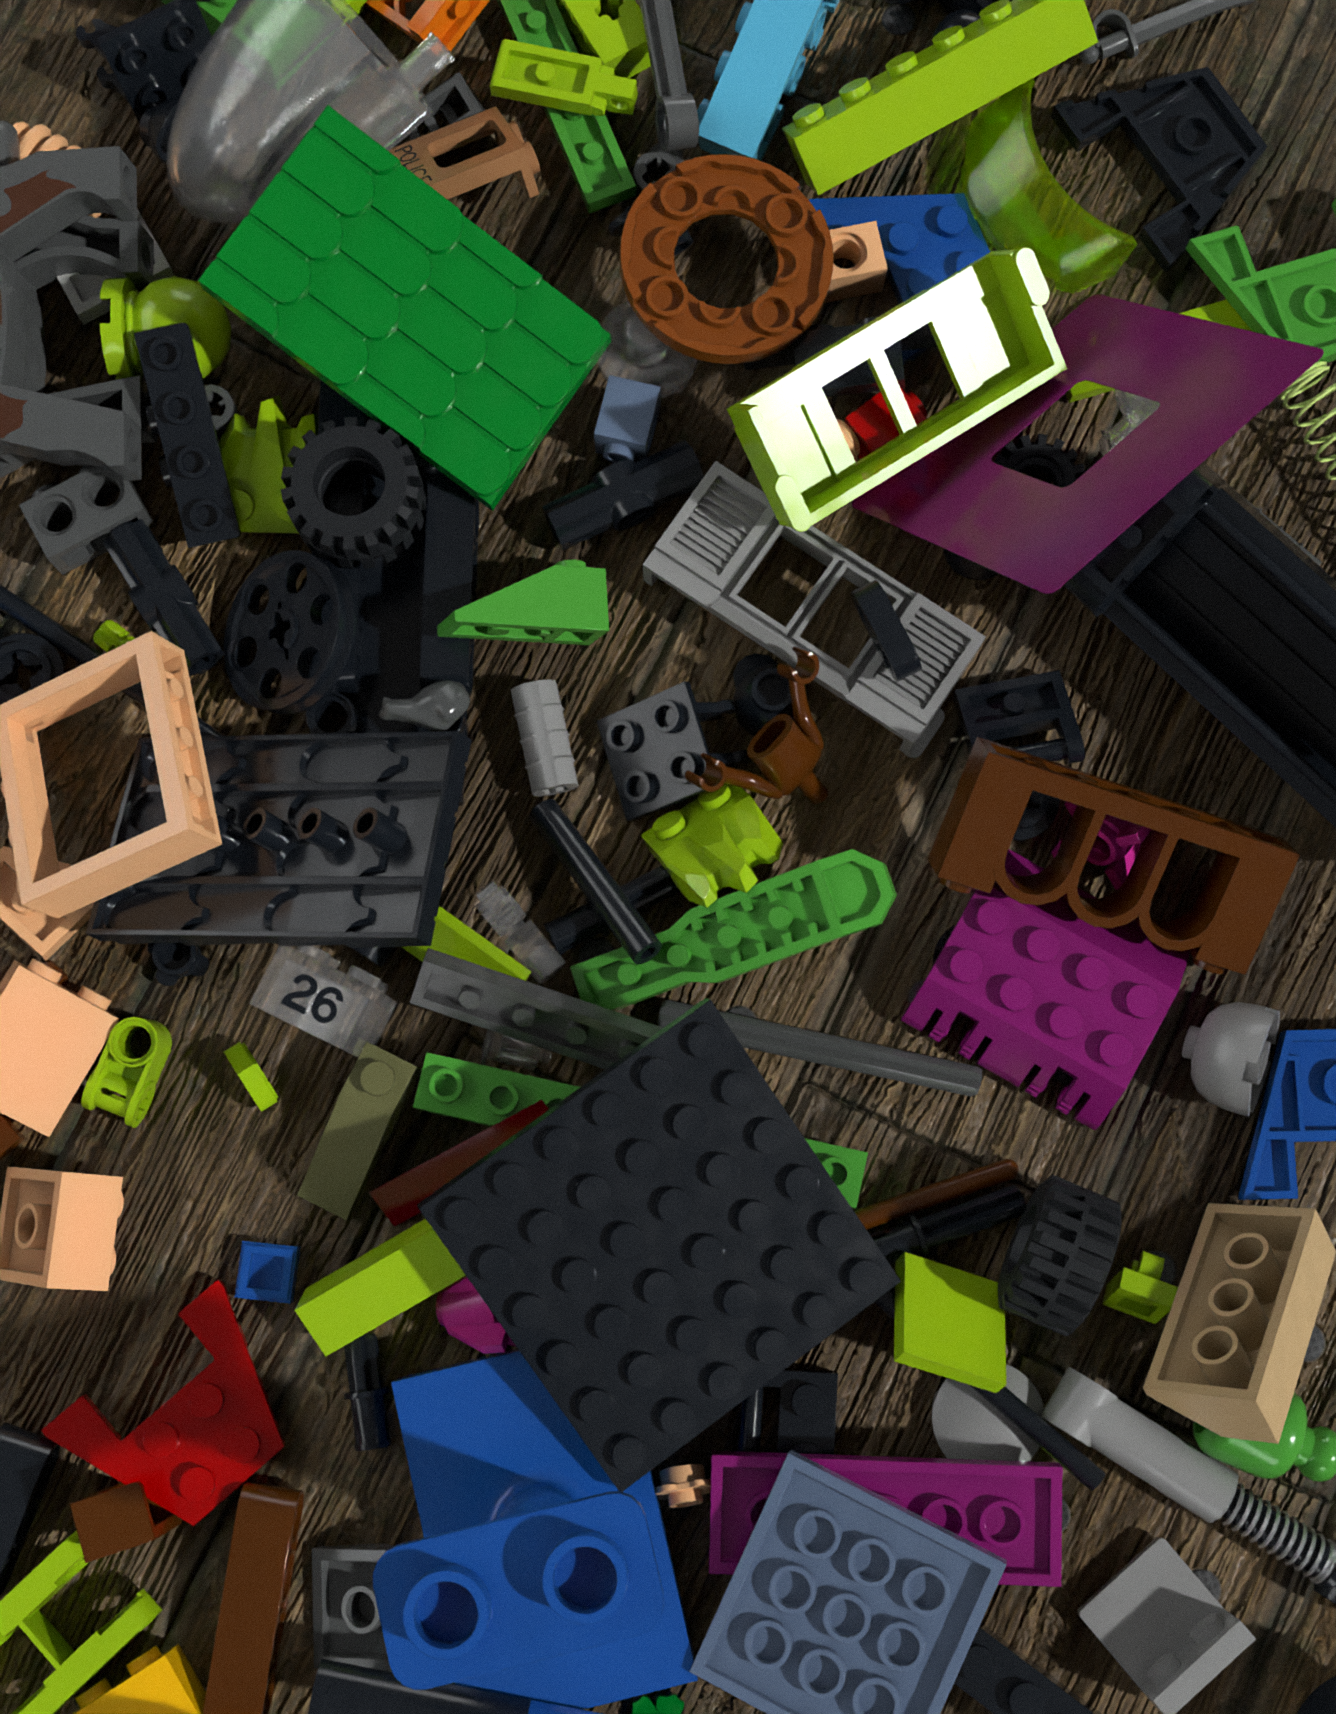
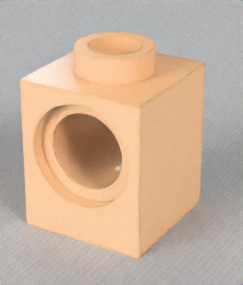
[824,221,888,303]

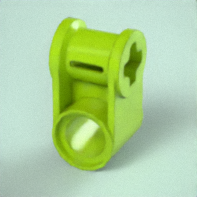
[81,1017,172,1128]

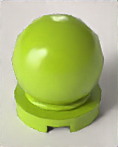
[100,276,231,380]

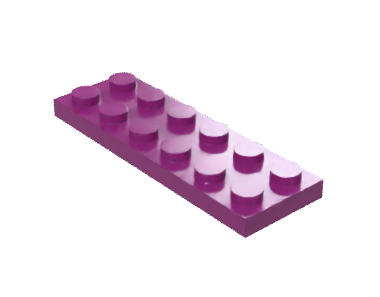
[709,1450,1063,1587]

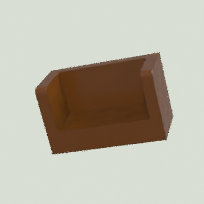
[70,1481,182,1563]

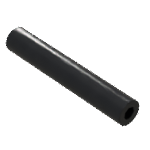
[529,799,662,965]

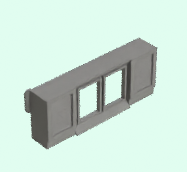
[643,461,986,758]

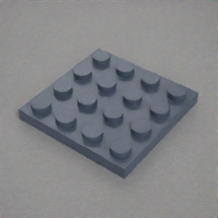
[689,1450,1007,1714]

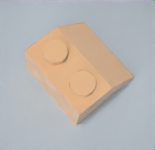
[0,1166,124,1291]

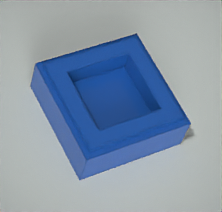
[234,1241,301,1304]

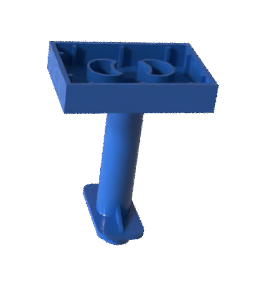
[373,1348,698,1710]

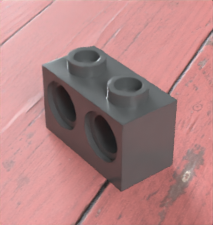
[19,465,156,575]

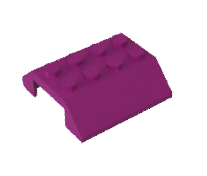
[900,849,1190,1131]

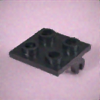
[76,0,231,123]
[596,681,752,822]

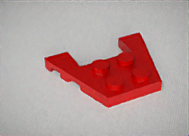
[41,1280,286,1526]

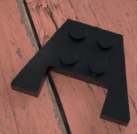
[1051,67,1268,272]

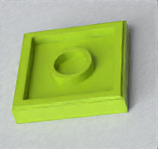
[894,1252,1007,1393]

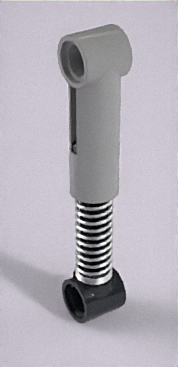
[1040,1367,1336,1604]

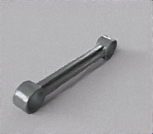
[639,0,699,151]

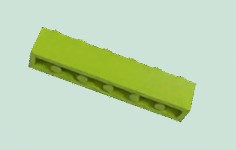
[782,0,1099,196]

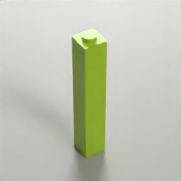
[295,1218,466,1356]

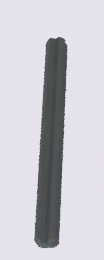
[657,1000,982,1097]

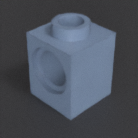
[594,375,661,463]

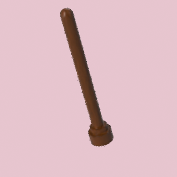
[853,1159,1019,1230]

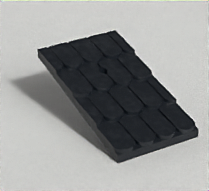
[86,731,472,948]

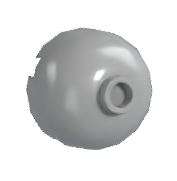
[1182,1002,1280,1117]

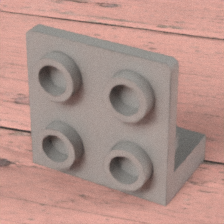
[1077,1537,1256,1714]

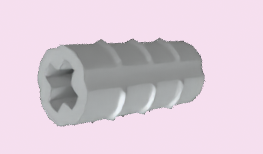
[511,679,579,797]

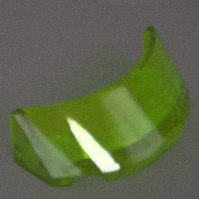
[961,78,1137,294]

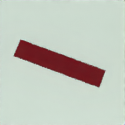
[369,1099,549,1226]

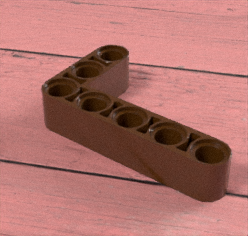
[203,1482,304,1714]

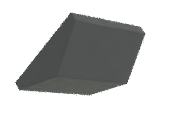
[312,1543,395,1673]

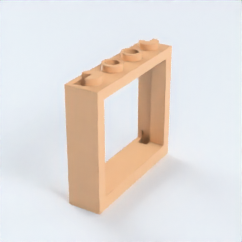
[0,631,222,918]

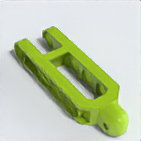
[0,1530,163,1714]

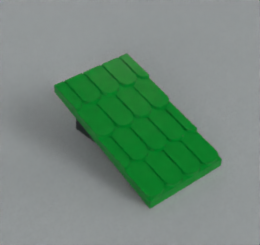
[198,105,611,511]

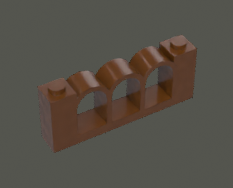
[928,737,1300,975]

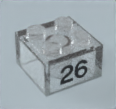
[249,946,397,1058]

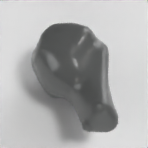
[379,680,470,730]

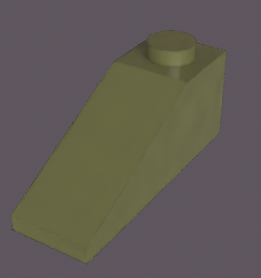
[297,1042,422,1220]

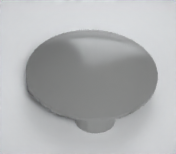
[932,1364,1045,1461]

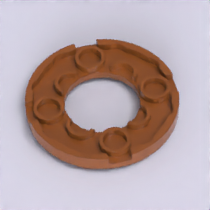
[619,154,834,364]

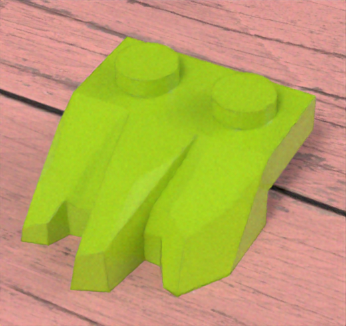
[219,395,319,533]
[640,783,783,908]

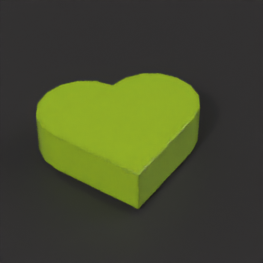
[224,1042,279,1112]

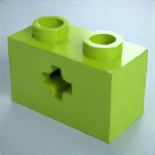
[555,0,651,78]

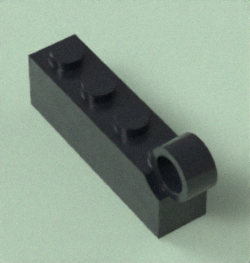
[954,1623,1102,1714]

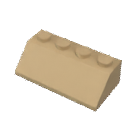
[1143,1203,1336,1444]

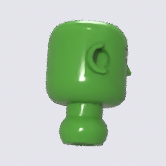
[1193,1393,1336,1482]

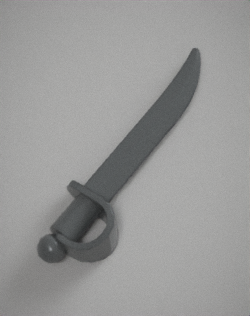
[1079,0,1255,64]

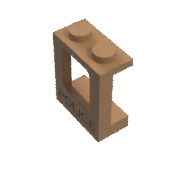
[388,106,541,200]

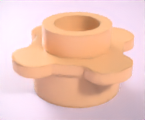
[655,1464,711,1508]

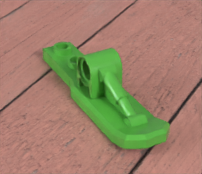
[570,849,897,1011]

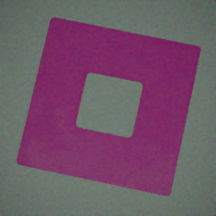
[852,294,1324,594]

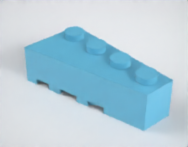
[697,0,840,161]

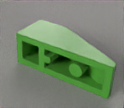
[437,559,609,645]

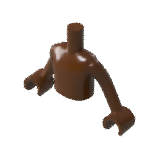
[685,646,828,805]

